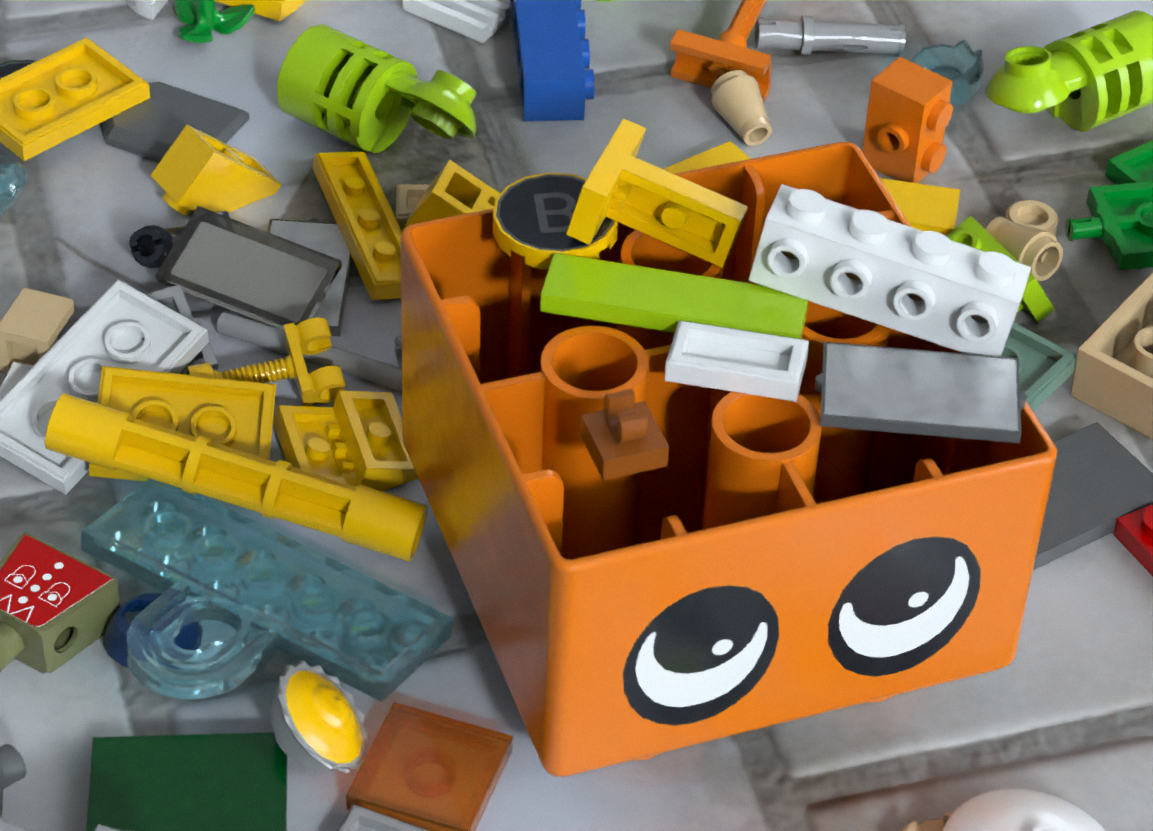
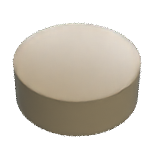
[1005,200,1059,237]

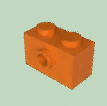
[862,57,953,183]

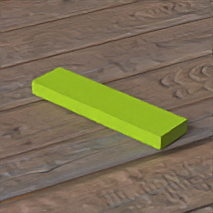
[540,253,809,339]

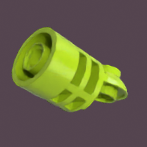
[986,10,1153,133]
[277,24,477,153]

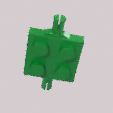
[1065,181,1153,271]

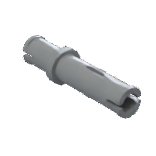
[755,16,906,56]

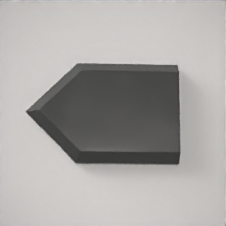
[101,81,249,162]

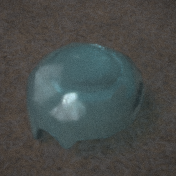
[910,40,984,107]

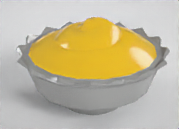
[269,661,370,773]

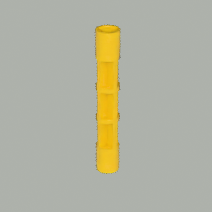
[45,393,428,562]

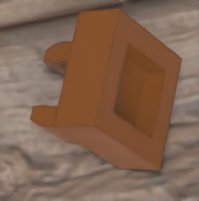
[580,389,669,480]

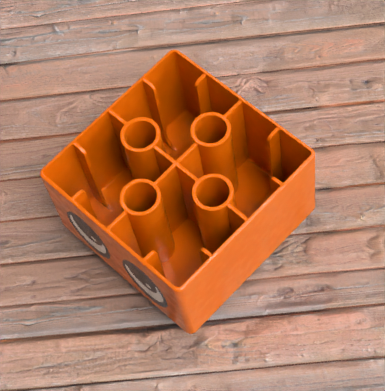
[401,142,1057,777]

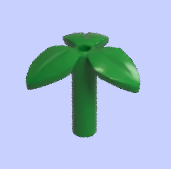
[174,0,255,43]

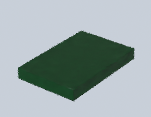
[86,732,288,831]

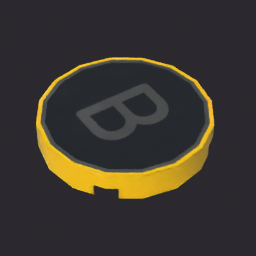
[493,172,618,270]

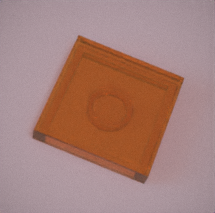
[346,702,513,831]

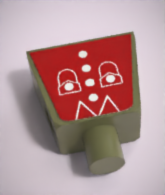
[0,532,120,673]

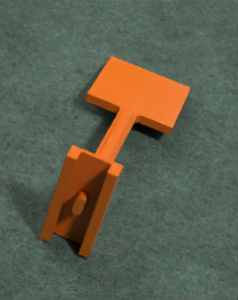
[670,0,771,103]

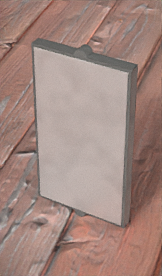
[815,342,1027,443]

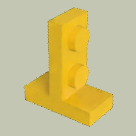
[566,118,748,268]

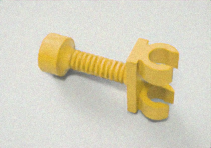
[187,317,346,406]

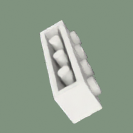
[748,184,1031,357]

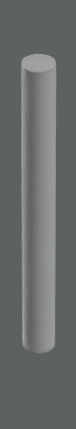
[216,312,402,392]

